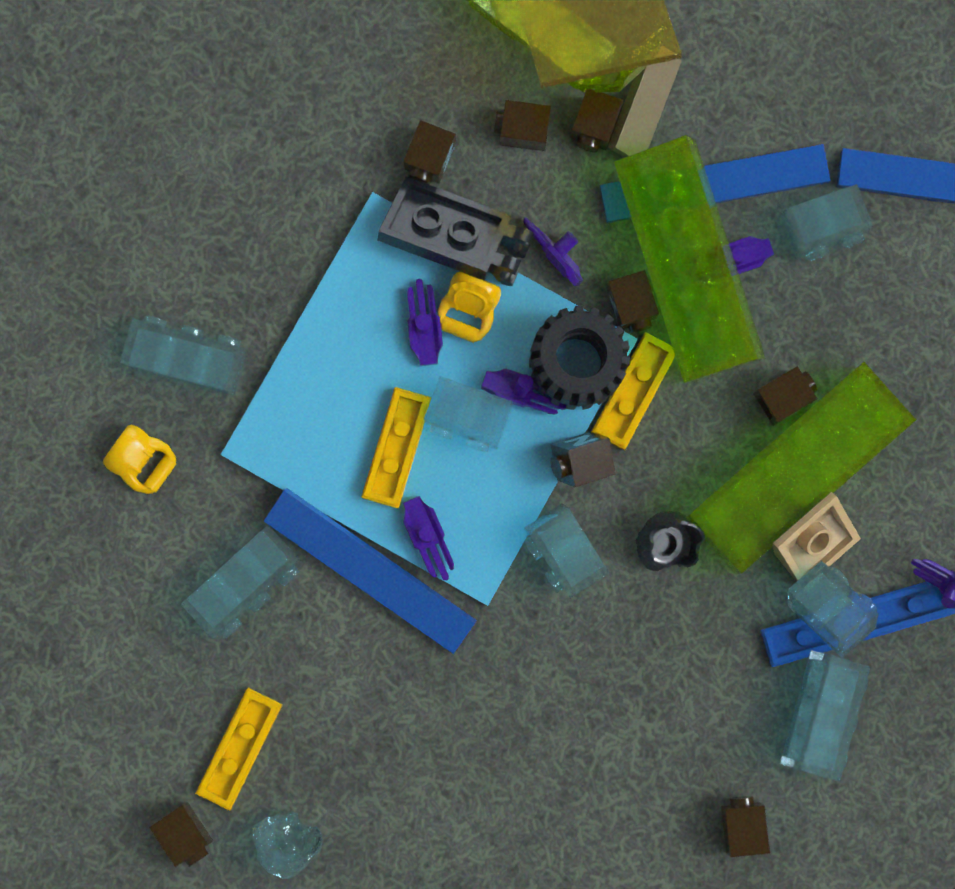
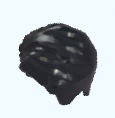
[635,511,705,571]

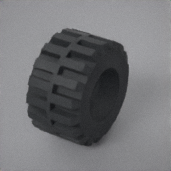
[529,306,630,410]

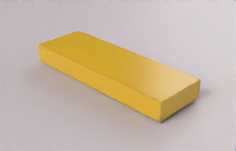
[591,332,679,451]
[361,387,432,509]
[195,687,283,811]

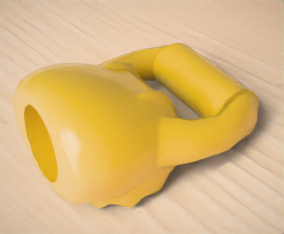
[437,271,501,343]
[103,424,176,494]

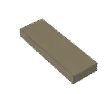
[607,43,682,164]

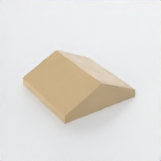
[773,492,861,589]

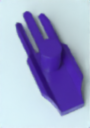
[523,217,584,286]
[690,236,774,282]
[407,279,443,366]
[481,368,566,415]
[403,496,454,581]
[911,559,955,609]

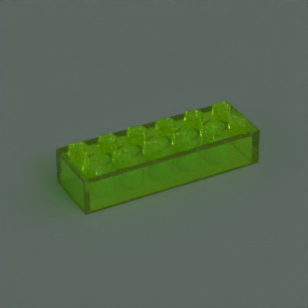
[614,135,766,383]
[687,362,916,575]

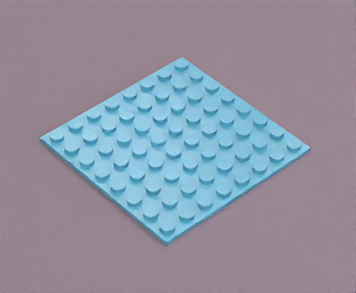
[221,192,638,606]

